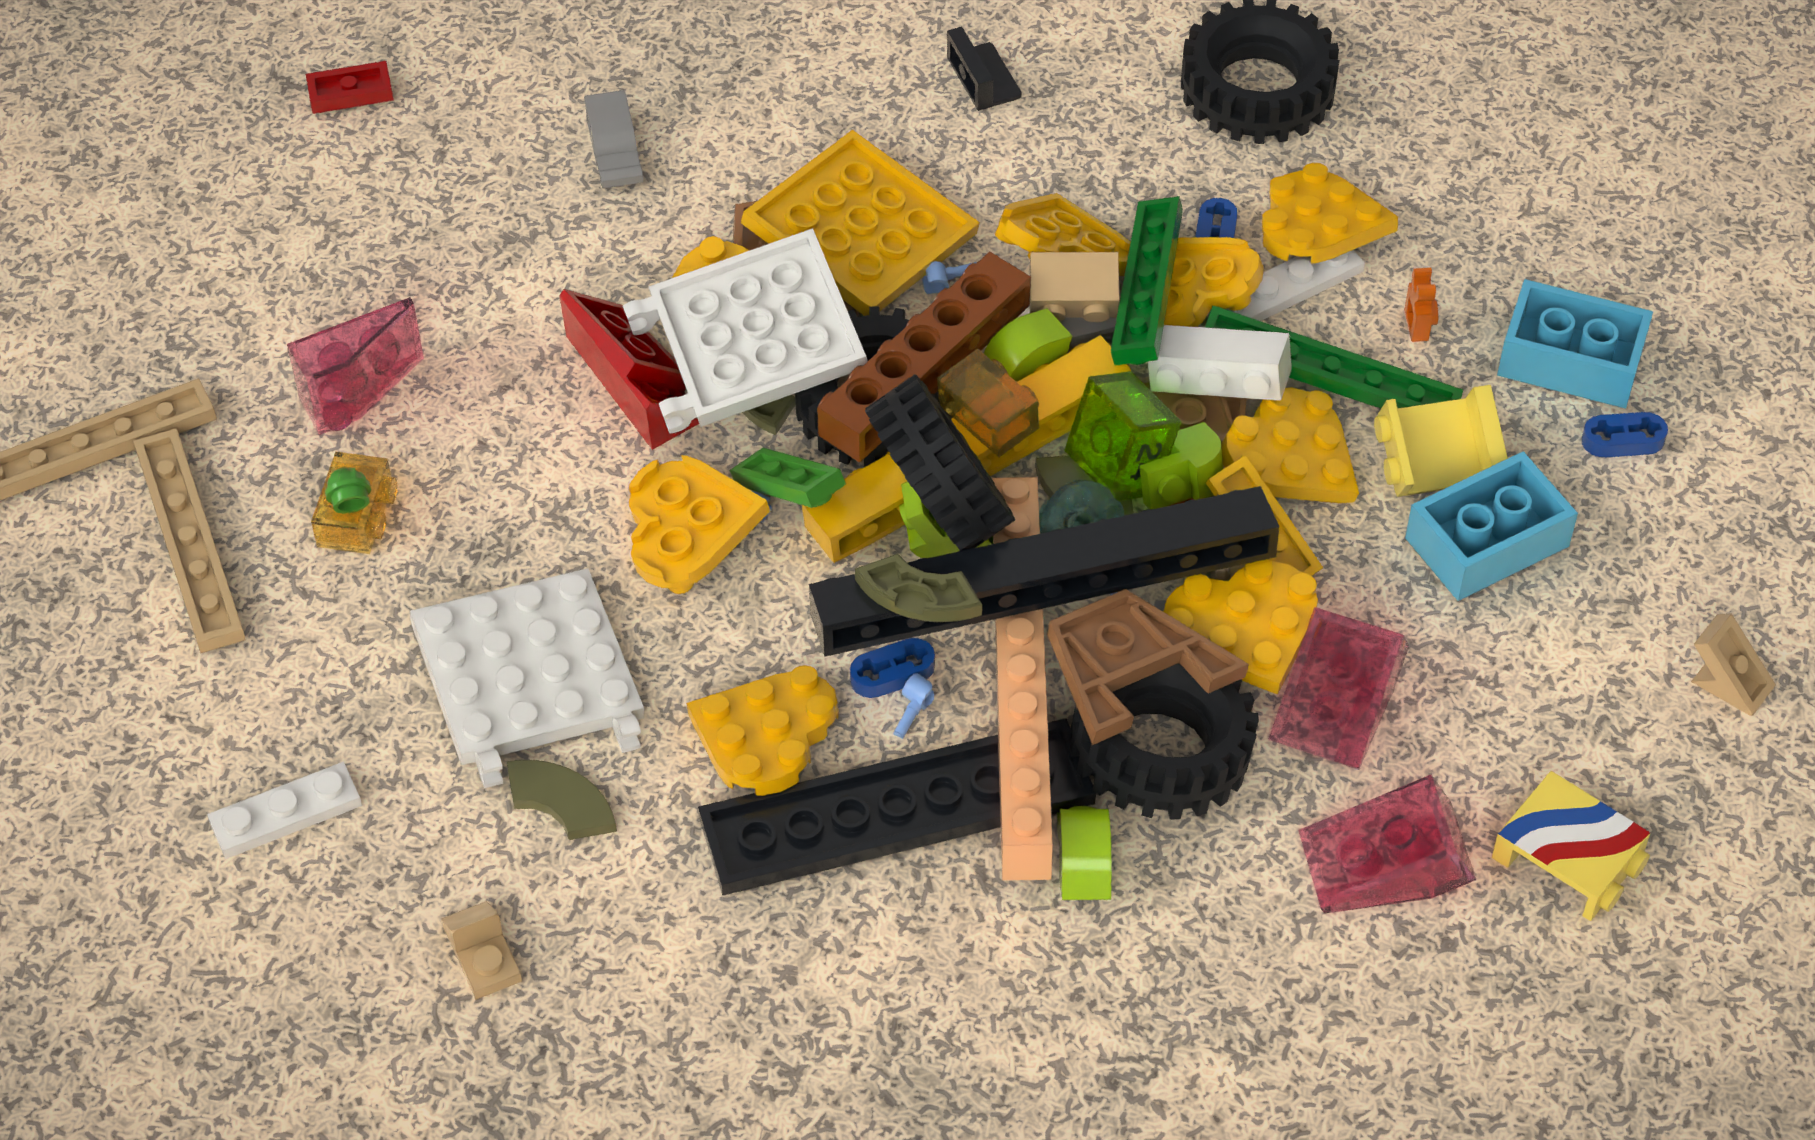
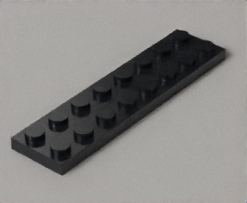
[698,718,1096,896]

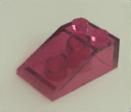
[287,297,424,435]
[1268,607,1409,770]
[1298,774,1476,914]

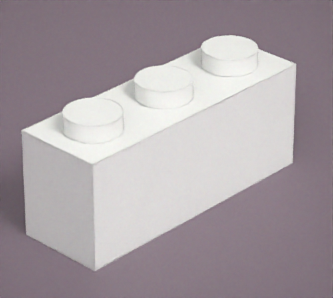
[1148,325,1292,401]

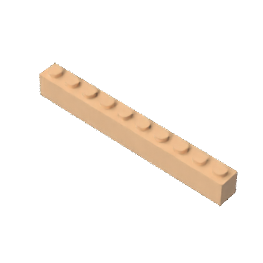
[992,477,1053,880]

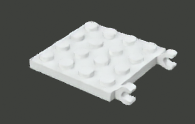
[623,228,868,433]
[410,568,644,788]

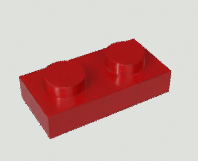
[305,61,394,114]

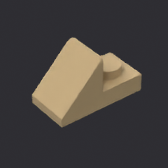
[1691,613,1776,716]
[440,901,522,1000]

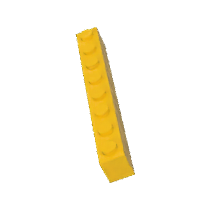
[802,335,1132,563]

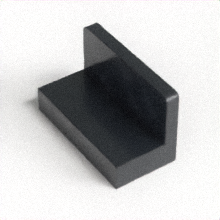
[947,27,1022,111]

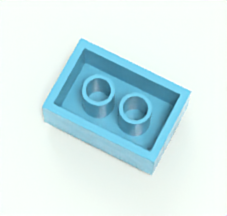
[1497,279,1653,409]
[1405,451,1578,601]

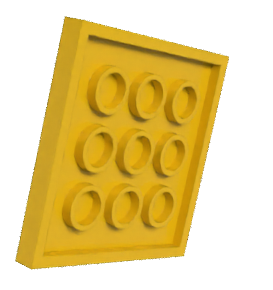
[741,130,980,316]

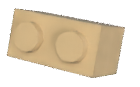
[1029,252,1119,322]

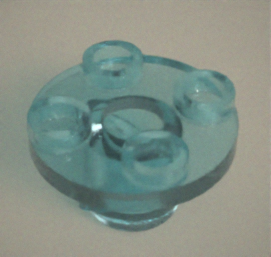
[1039,479,1124,534]

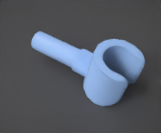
[922,261,977,294]
[893,673,934,739]

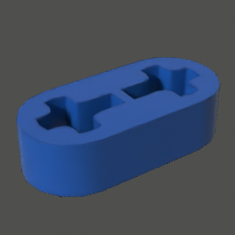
[1195,198,1237,238]
[1582,412,1668,458]
[850,638,935,698]

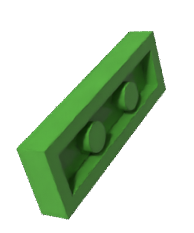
[729,448,846,508]

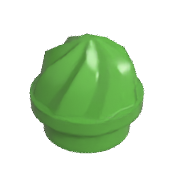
[325,467,371,514]

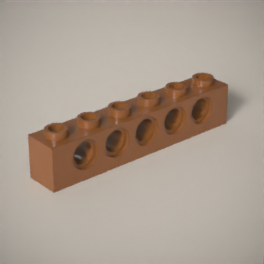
[817,251,1031,463]

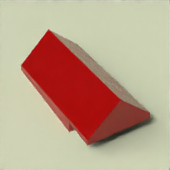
[559,289,699,450]

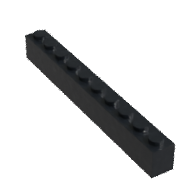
[809,486,1279,657]

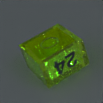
[1064,371,1182,502]

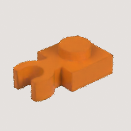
[1404,268,1438,342]

